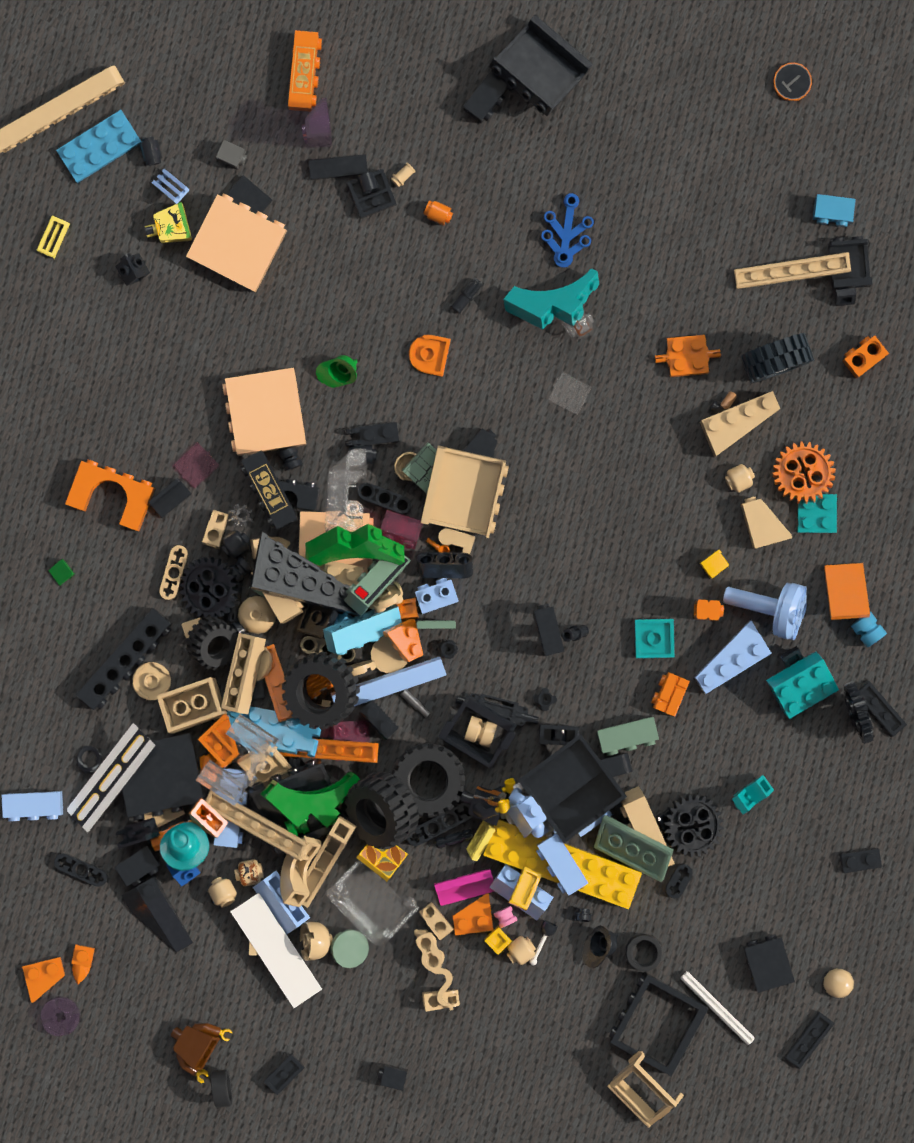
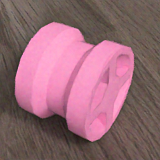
[494,906,517,928]

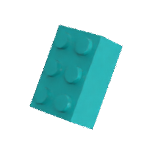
[766,652,839,719]

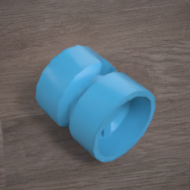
[851,611,887,648]

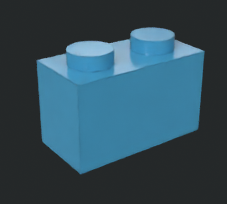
[812,194,856,227]

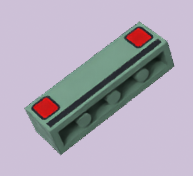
[344,555,411,616]

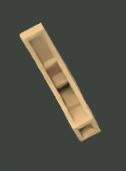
[302,816,357,908]

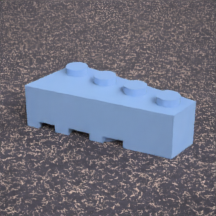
[694,621,771,694]

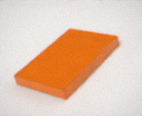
[824,563,870,620]

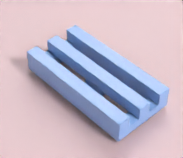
[151,169,189,204]

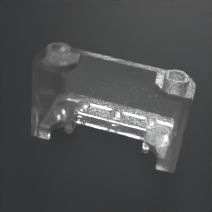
[325,449,367,532]
[326,859,419,947]

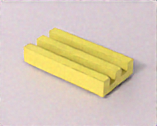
[37,216,70,259]
[466,821,495,861]

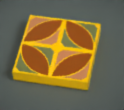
[357,844,408,882]

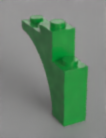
[305,524,405,566]
[260,771,360,827]

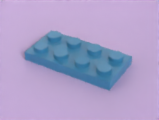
[56,110,142,183]

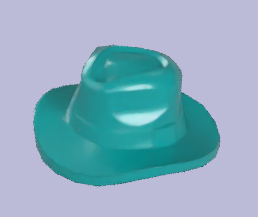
[160,822,209,871]

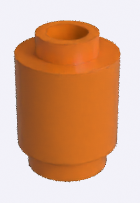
[423,200,453,226]

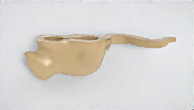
[414,930,453,1011]

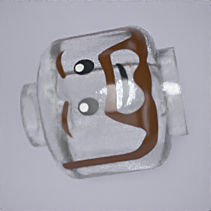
[564,313,594,340]

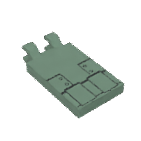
[401,442,437,494]

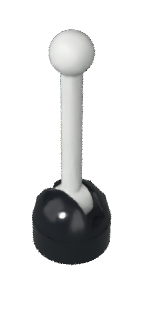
[529,920,558,966]

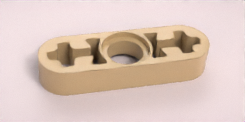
[160,545,188,600]

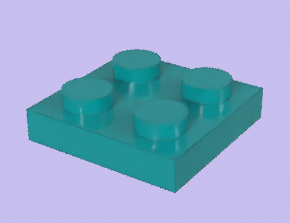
[798,494,837,533]
[635,619,675,658]

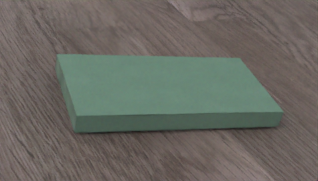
[593,815,673,882]

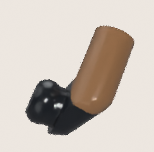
[709,391,737,414]

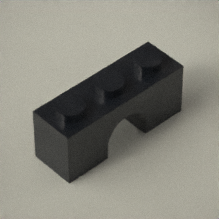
[259,477,320,511]

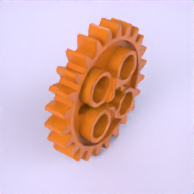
[773,442,836,504]

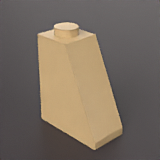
[741,497,792,549]

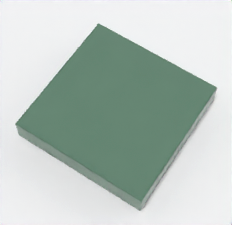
[417,621,456,629]

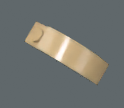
[280,836,322,907]

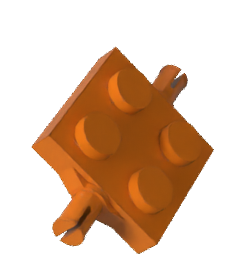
[655,335,721,377]

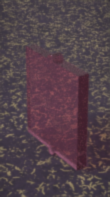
[173,442,219,488]

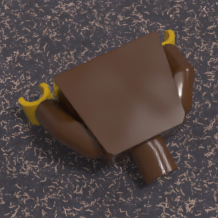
[171,1023,232,1083]

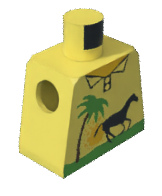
[145,202,192,243]

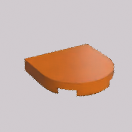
[409,335,451,377]

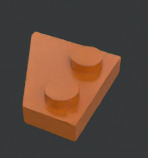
[383,619,423,662]
[198,714,239,768]
[453,893,493,935]
[22,957,65,1003]

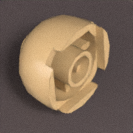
[238,596,276,634]
[300,922,333,961]

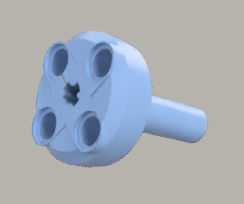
[723,583,807,640]

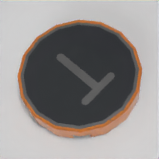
[773,63,812,101]

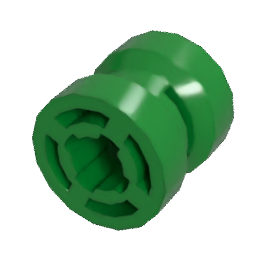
[285,820,310,836]

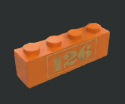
[288,30,322,112]

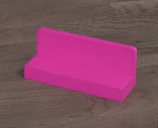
[434,869,494,906]

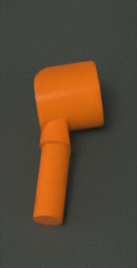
[426,538,450,552]

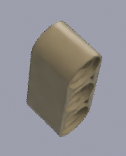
[300,636,356,663]

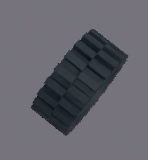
[741,333,814,384]

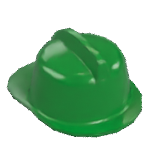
[316,355,357,388]

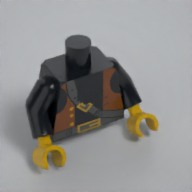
[460,778,516,826]

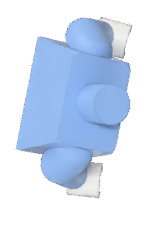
[507,783,554,838]

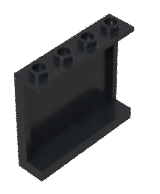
[489,15,593,116]
[122,733,205,821]
[249,758,348,855]

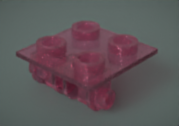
[333,720,370,761]

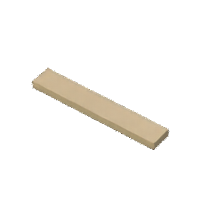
[734,252,851,289]
[205,789,310,861]

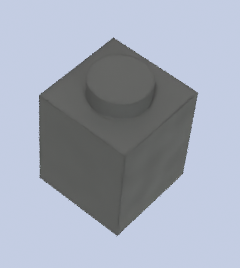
[216,140,247,169]

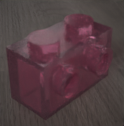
[381,510,423,550]

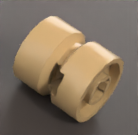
[464,716,497,748]

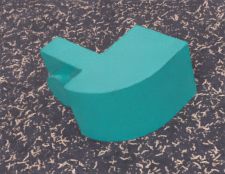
[732,775,774,814]

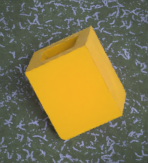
[699,550,729,579]
[484,926,512,954]

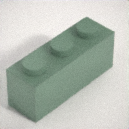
[596,717,659,756]

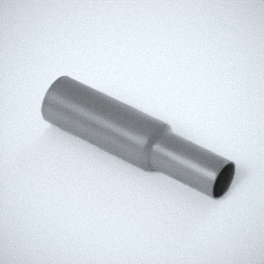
[400,689,430,718]

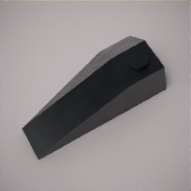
[122,876,193,953]

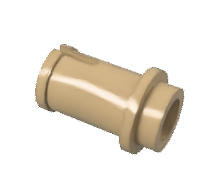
[391,163,415,187]

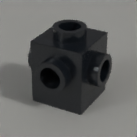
[115,253,150,286]

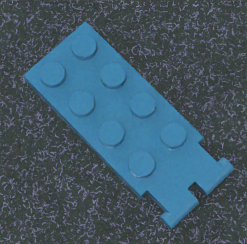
[227,706,321,758]

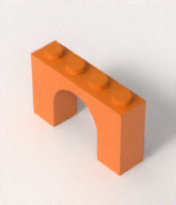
[65,459,155,531]

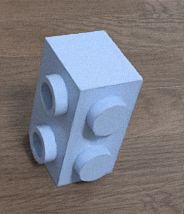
[415,578,459,614]

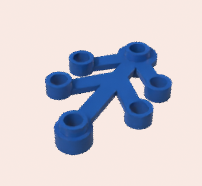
[541,193,594,268]

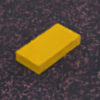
[508,867,542,911]

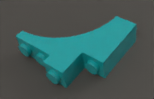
[503,268,599,330]

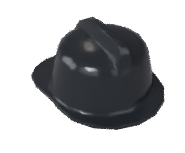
[582,925,618,968]

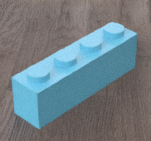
[323,605,402,655]

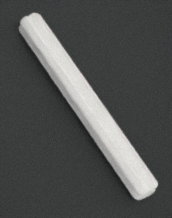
[681,972,755,1045]

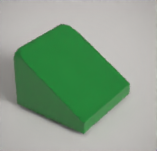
[48,559,75,586]

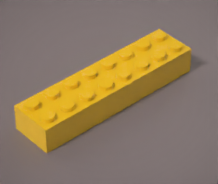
[483,819,642,909]

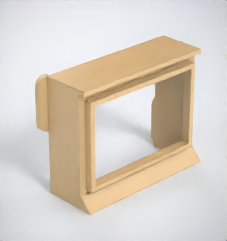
[607,1051,684,1128]

